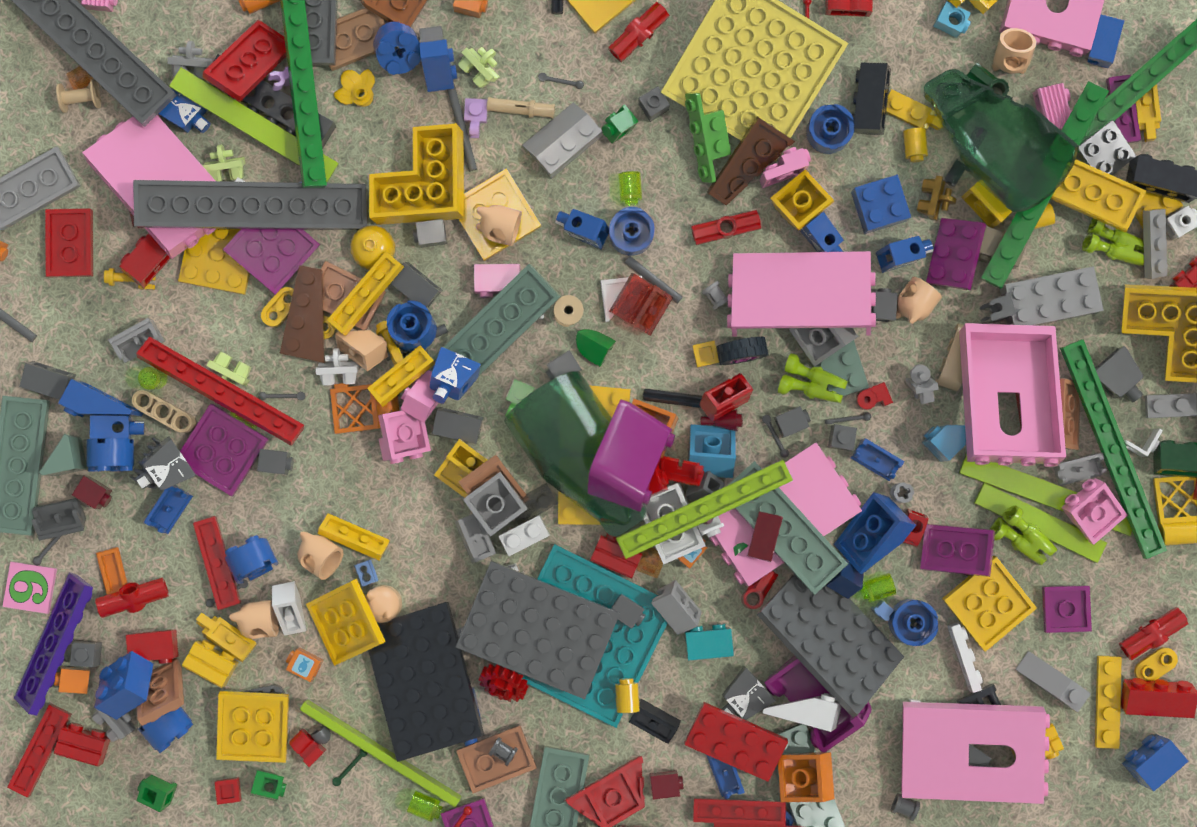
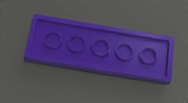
[14,572,93,716]

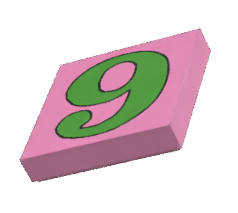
[3,562,57,614]

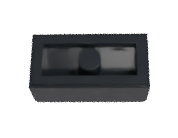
[629,698,681,744]

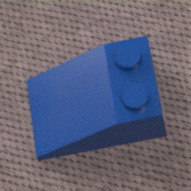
[58,379,143,418]
[834,492,916,574]

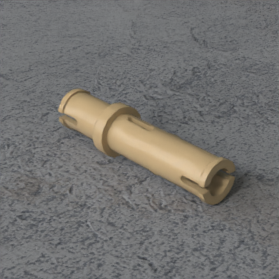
[487,97,555,119]

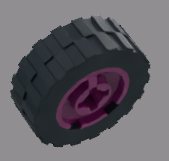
[716,336,769,365]

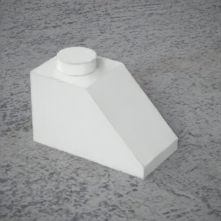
[272,581,307,636]

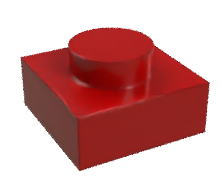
[215,777,242,805]

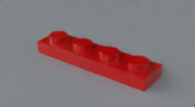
[193,516,241,610]
[7,704,72,798]
[693,798,786,826]

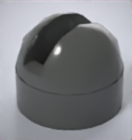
[311,725,331,744]

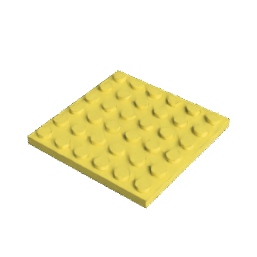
[661,0,849,161]

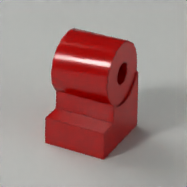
[856,382,893,410]
[903,508,929,547]
[289,728,326,767]

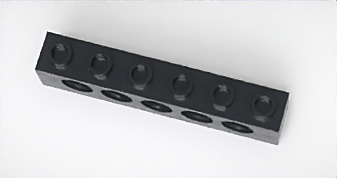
[209,54,336,149]

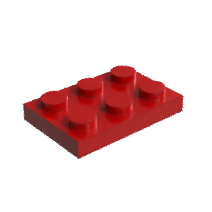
[45,208,93,278]

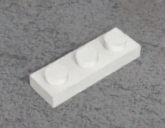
[947,623,983,693]

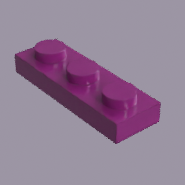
[1106,74,1141,143]

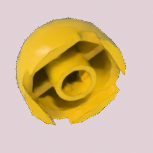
[350,225,395,270]

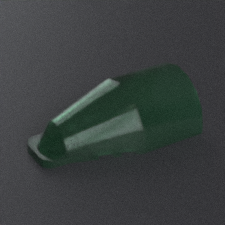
[924,69,1079,212]
[504,371,646,536]

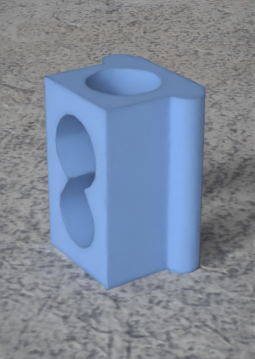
[354,560,379,587]
[871,600,894,621]

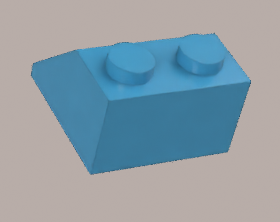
[688,424,736,478]
[922,425,966,462]

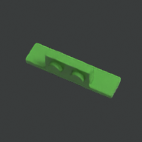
[685,93,731,183]

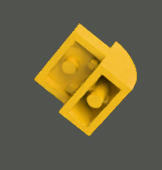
[434,439,488,498]

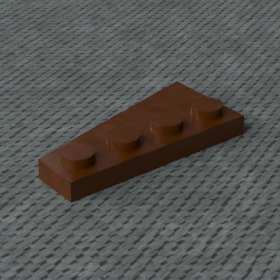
[707,116,795,206]
[280,265,325,363]

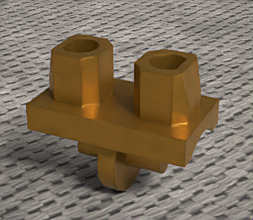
[917,175,957,221]

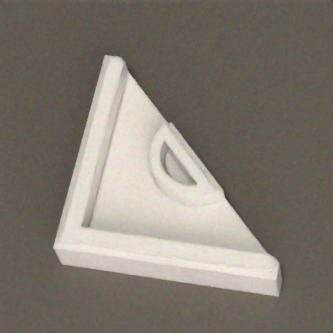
[601,276,642,322]

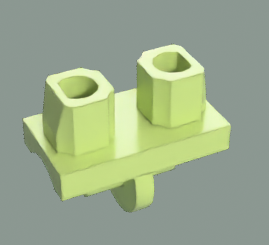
[458,47,500,88]
[202,144,246,181]
[207,351,251,386]

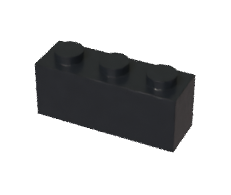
[852,62,891,135]
[1126,154,1197,203]

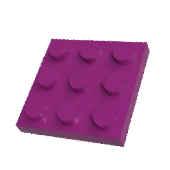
[223,229,320,295]
[180,403,269,497]

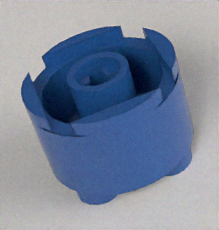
[373,22,421,75]
[806,104,854,154]
[609,207,655,256]
[387,301,437,352]
[86,438,134,472]
[225,535,279,584]
[888,599,938,646]
[138,706,193,753]

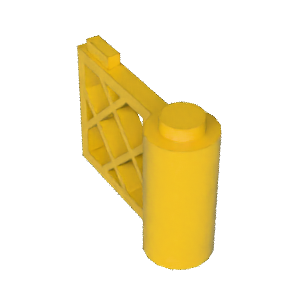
[1153,477,1197,546]

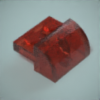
[609,273,673,336]

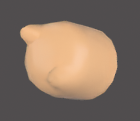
[992,28,1036,74]
[476,205,522,246]
[896,276,942,324]
[297,531,343,580]
[365,585,402,623]
[229,600,279,639]

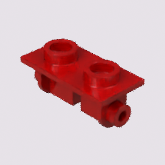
[658,456,705,486]

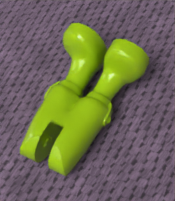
[1082,218,1144,266]
[778,353,848,403]
[990,505,1058,565]

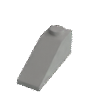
[1015,651,1091,712]

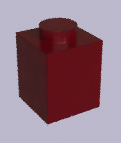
[72,476,112,509]
[650,770,684,800]

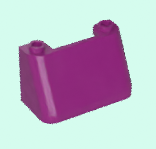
[588,399,675,512]
[764,655,872,752]

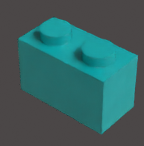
[685,624,734,661]

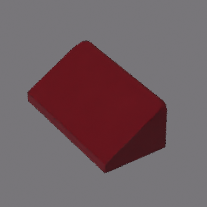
[747,511,783,562]

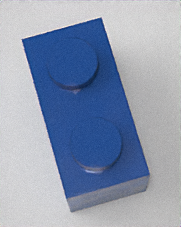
[420,39,458,92]

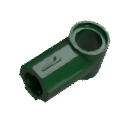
[964,62,1009,104]

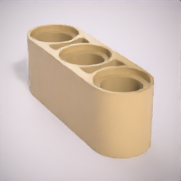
[936,323,964,392]
[132,390,196,433]

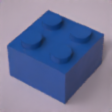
[851,174,911,234]
[94,651,154,720]
[1122,734,1189,791]

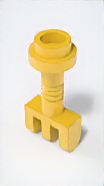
[104,268,156,290]
[375,321,403,366]

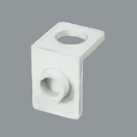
[1124,428,1163,457]
[698,516,724,538]

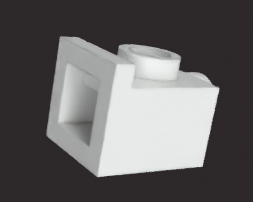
[1166,206,1197,241]

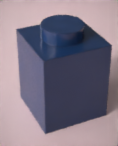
[826,561,864,599]

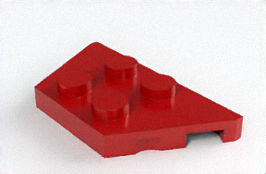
[564,756,645,827]

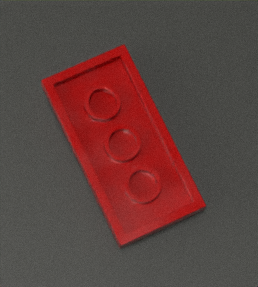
[202,19,287,102]
[684,702,788,782]

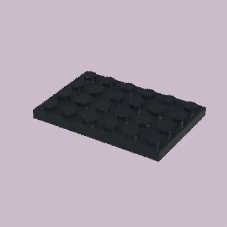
[368,602,485,762]

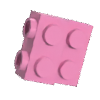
[759,147,811,189]
[378,410,431,464]
[1061,478,1128,545]

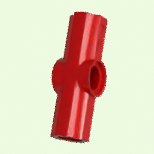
[608,2,670,63]
[691,210,761,246]
[95,577,169,618]
[1119,607,1189,661]

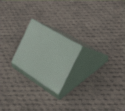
[39,434,88,476]

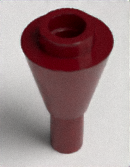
[700,409,743,432]

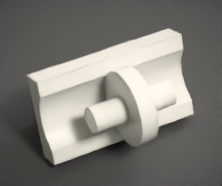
[316,348,359,386]

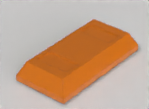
[96,547,127,595]

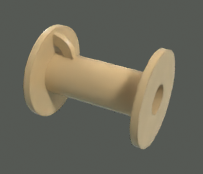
[56,79,101,113]
[553,295,584,327]

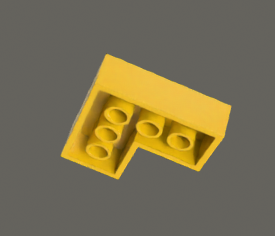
[369,123,464,225]
[1121,284,1197,383]

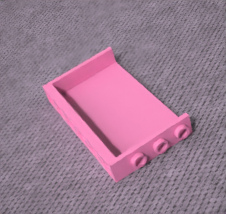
[82,115,216,259]
[727,251,876,337]
[704,443,862,587]

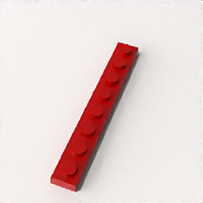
[136,337,304,446]

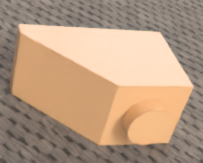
[335,330,388,371]

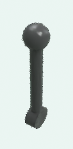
[538,73,584,89]
[258,391,306,401]
[825,412,872,424]
[762,415,789,458]
[33,535,63,565]
[206,579,248,608]

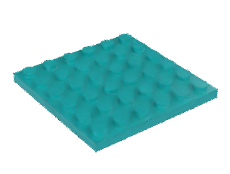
[494,544,668,728]

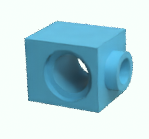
[933,1,971,38]

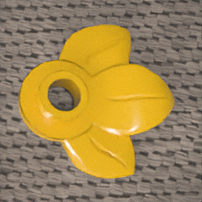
[334,69,375,107]

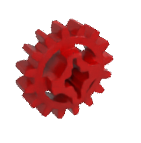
[478,664,529,702]

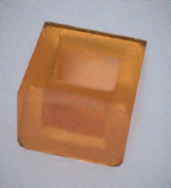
[67,66,99,90]
[636,548,663,578]

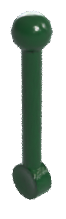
[332,749,368,786]

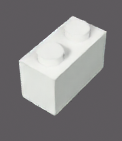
[499,515,550,556]

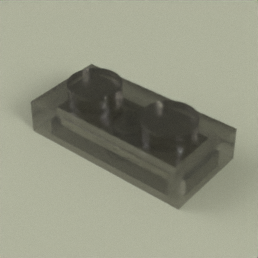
[515,483,558,525]

